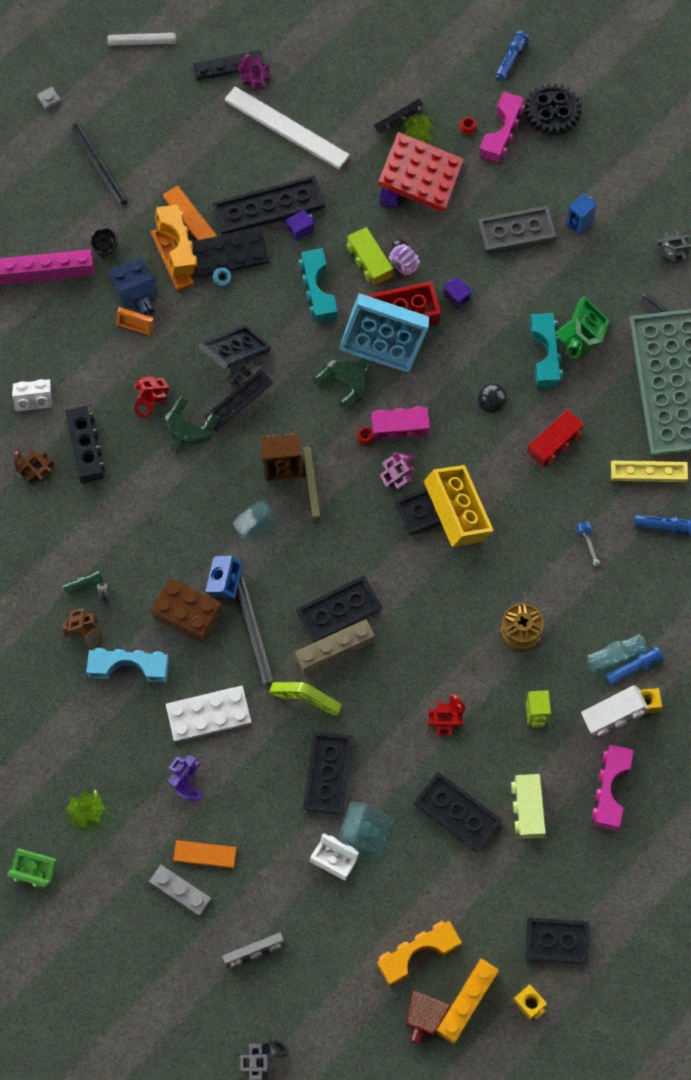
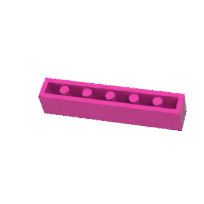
[0,250,94,285]

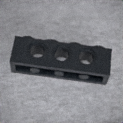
[65,405,106,484]

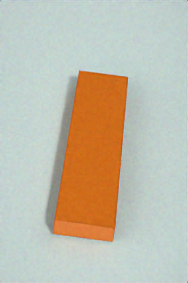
[163,186,217,240]
[150,229,194,292]

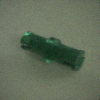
[62,570,103,596]

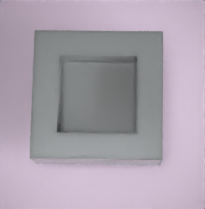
[37,87,61,110]

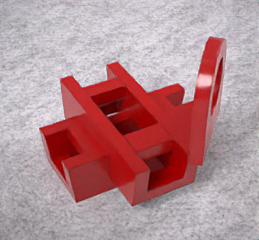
[134,376,169,418]
[428,694,466,736]

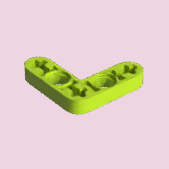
[269,682,342,716]

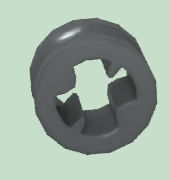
[97,583,110,601]

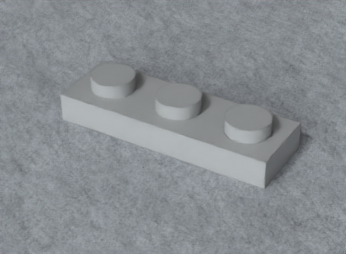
[149,865,211,916]
[223,932,284,968]

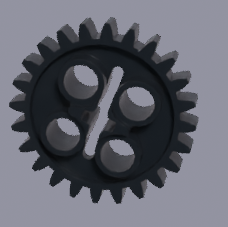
[524,83,582,136]

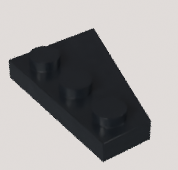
[374,98,423,132]

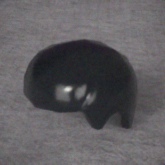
[90,227,118,255]
[478,383,507,413]

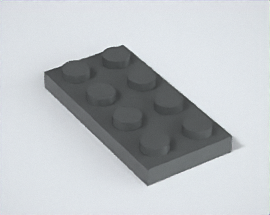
[478,206,557,253]

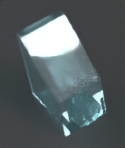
[233,498,275,539]

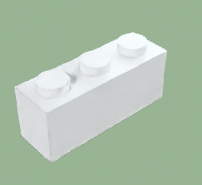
[581,685,648,736]

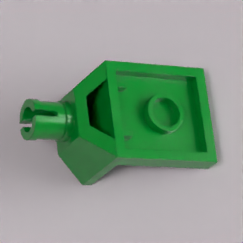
[555,296,610,358]

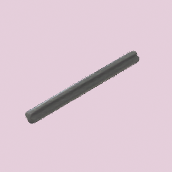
[237,577,273,685]

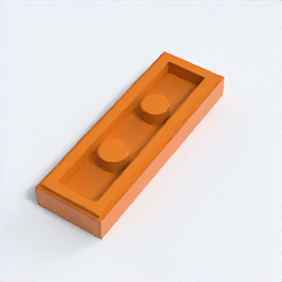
[173,840,237,868]

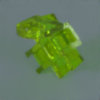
[403,114,435,143]
[64,788,105,828]

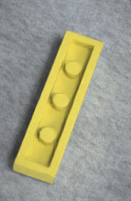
[611,461,688,482]

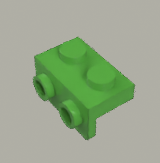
[7,848,57,888]

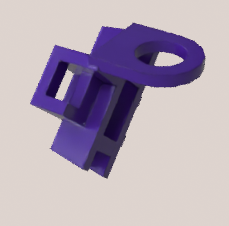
[168,755,202,802]

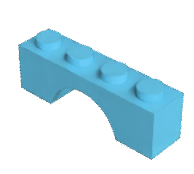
[86,648,169,683]

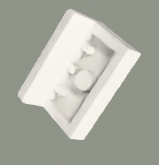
[12,379,52,411]
[309,834,359,881]

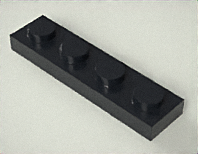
[193,50,264,80]
[204,369,274,431]

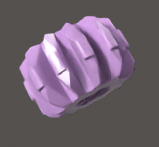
[389,244,420,276]

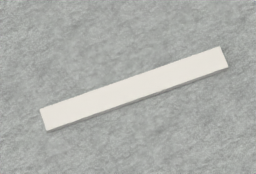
[225,87,350,170]

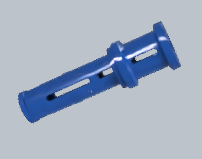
[495,31,530,81]
[634,515,691,535]
[605,646,664,686]

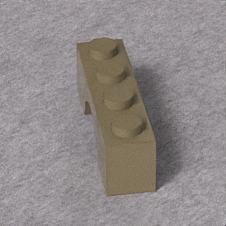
[295,619,375,675]

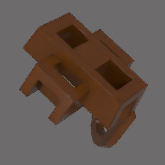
[14,448,54,484]
[62,608,103,650]

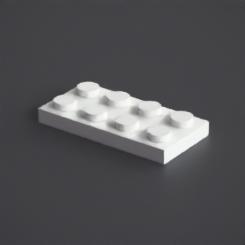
[166,685,252,743]

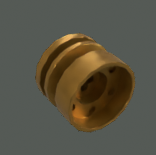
[501,603,544,652]

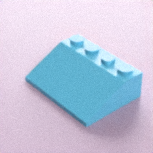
[339,293,429,373]

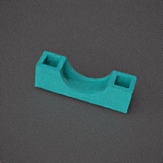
[299,248,338,323]
[530,313,563,388]

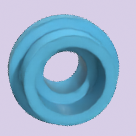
[213,268,231,286]

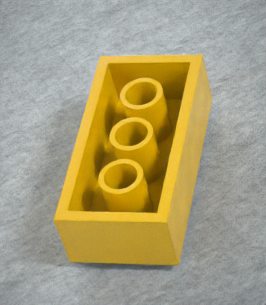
[424,465,494,547]

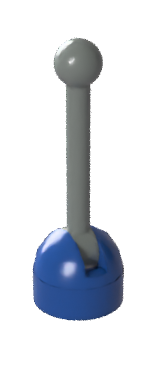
[576,521,600,567]

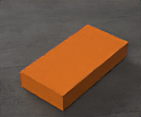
[116,307,154,335]

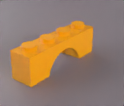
[155,205,197,277]
[377,921,462,987]
[436,958,499,1045]

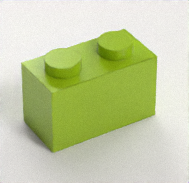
[526,690,551,728]

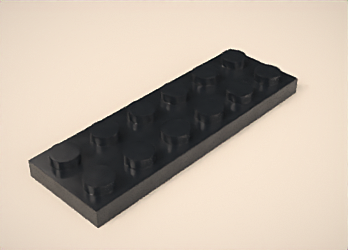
[212,175,325,235]

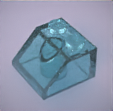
[337,802,394,857]

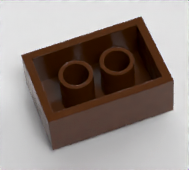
[261,433,303,481]
[151,578,222,643]

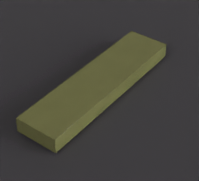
[303,447,320,523]

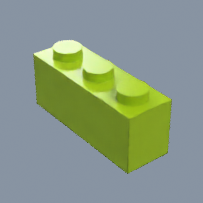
[346,227,393,286]

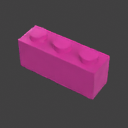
[371,406,430,440]

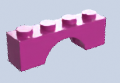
[479,92,525,163]
[591,745,634,831]

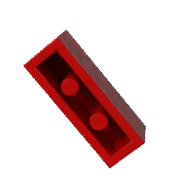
[527,410,584,467]

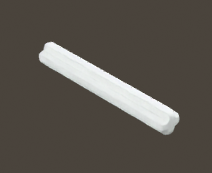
[108,33,176,46]

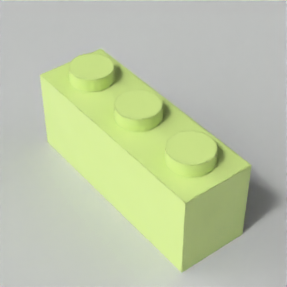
[511,774,545,839]

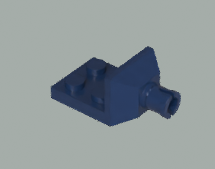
[108,257,157,316]

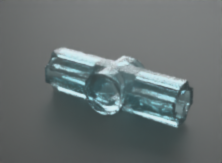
[587,634,648,672]

